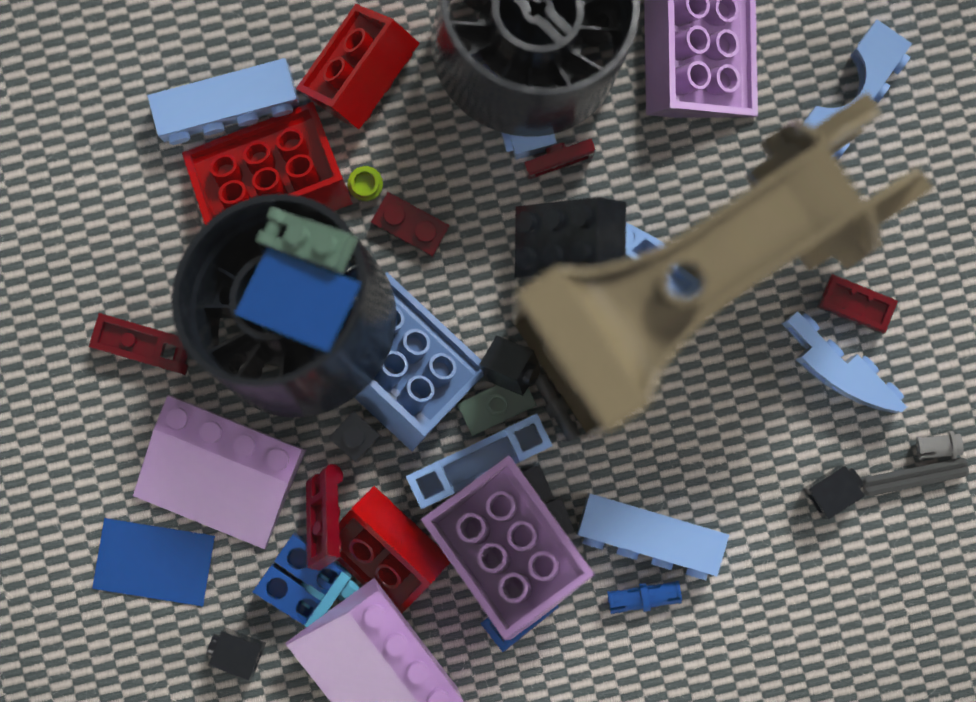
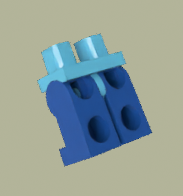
[253,532,360,627]

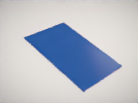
[234,247,362,352]
[92,518,215,606]

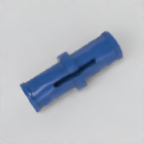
[607,580,682,615]

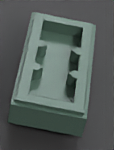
[457,385,537,436]

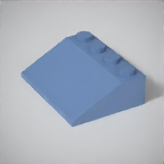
[350,272,484,451]

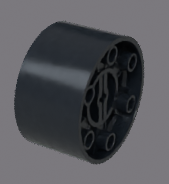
[431,0,640,137]
[171,194,397,418]

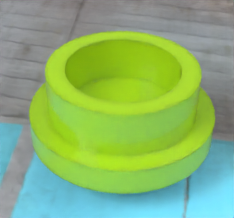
[348,166,383,202]

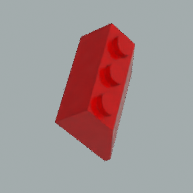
[296,4,420,130]
[337,486,451,614]

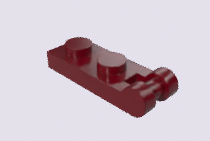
[88,313,189,375]
[306,464,344,571]

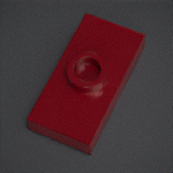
[523,138,596,180]
[817,274,898,335]

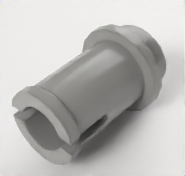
[916,431,964,460]

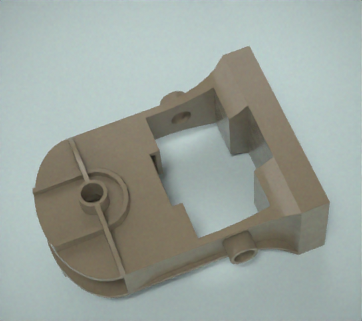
[511,92,934,438]

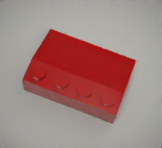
[182,102,353,225]

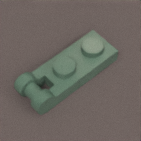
[255,207,358,273]

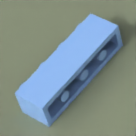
[147,58,300,145]
[576,493,729,580]

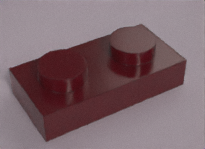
[371,192,450,257]

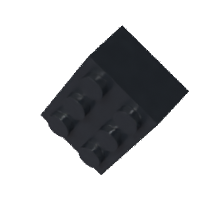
[514,197,626,280]

